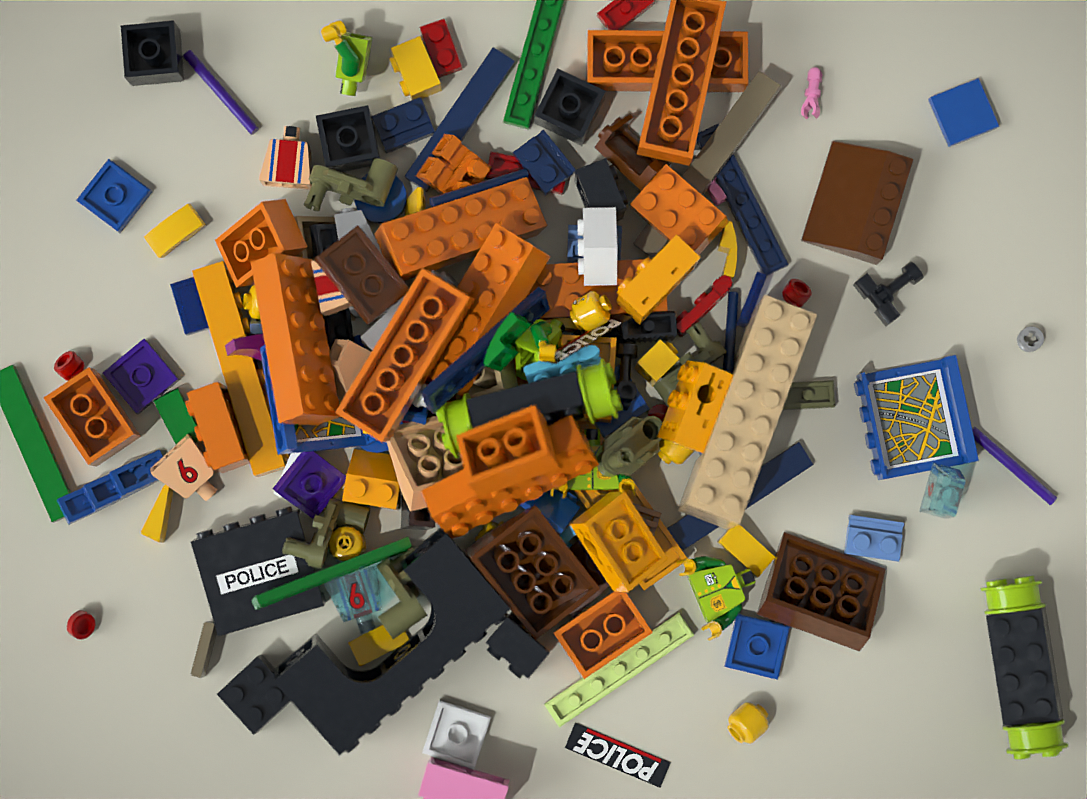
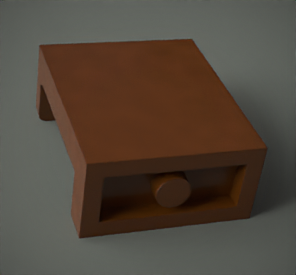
[594,114,672,191]

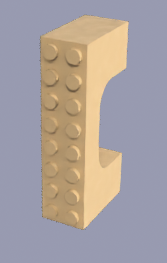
[677,295,817,530]

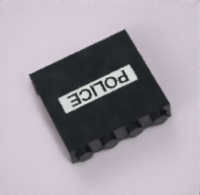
[191,506,326,636]

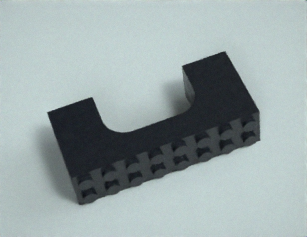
[273,528,510,756]

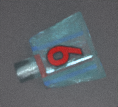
[919,462,966,519]
[324,566,382,634]

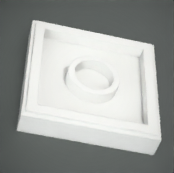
[422,700,491,770]

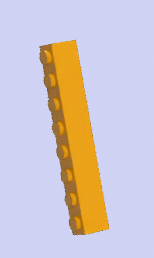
[192,261,290,477]

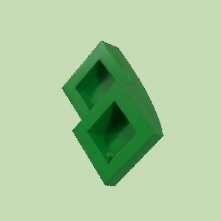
[484,312,531,372]
[154,388,199,444]

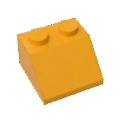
[342,449,401,510]

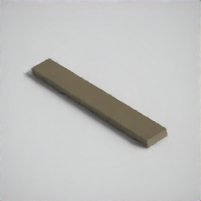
[633,71,781,258]

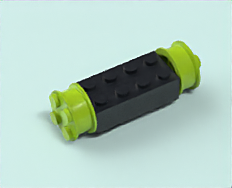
[436,358,623,459]
[980,575,1069,759]

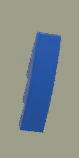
[57,450,163,525]

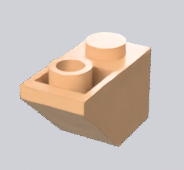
[330,339,371,402]

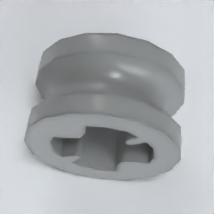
[1017,327,1044,352]

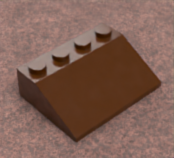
[801,141,914,265]
[465,505,600,640]
[757,532,886,652]

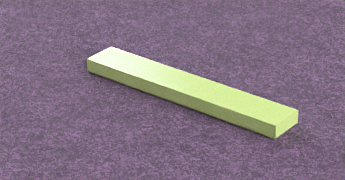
[544,612,694,728]

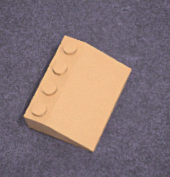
[387,416,464,512]

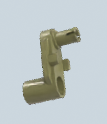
[303,158,398,211]
[654,322,727,407]
[597,416,663,477]
[283,498,370,569]
[376,546,428,639]

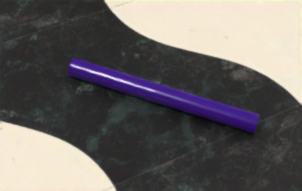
[183,50,259,135]
[972,426,1057,505]

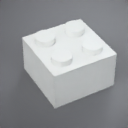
[578,207,617,286]

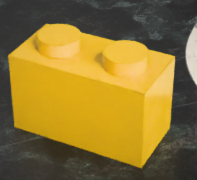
[389,36,442,100]
[634,339,680,387]

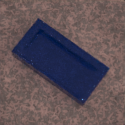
[737,272,766,328]
[170,277,209,336]

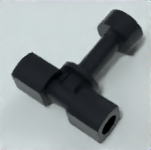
[853,262,924,327]
[614,343,638,410]

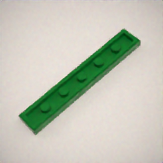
[503,0,564,130]
[0,365,71,523]
[252,537,412,610]

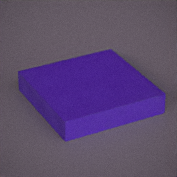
[103,339,180,415]
[272,451,346,519]

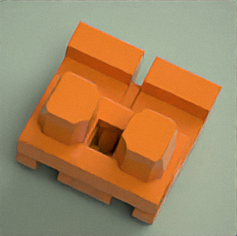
[416,134,491,194]

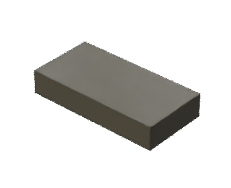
[191,621,217,678]

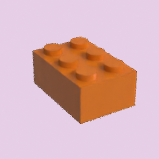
[630,164,729,255]
[215,199,307,288]
[44,367,141,467]
[185,382,250,473]
[456,405,559,497]
[553,591,653,679]

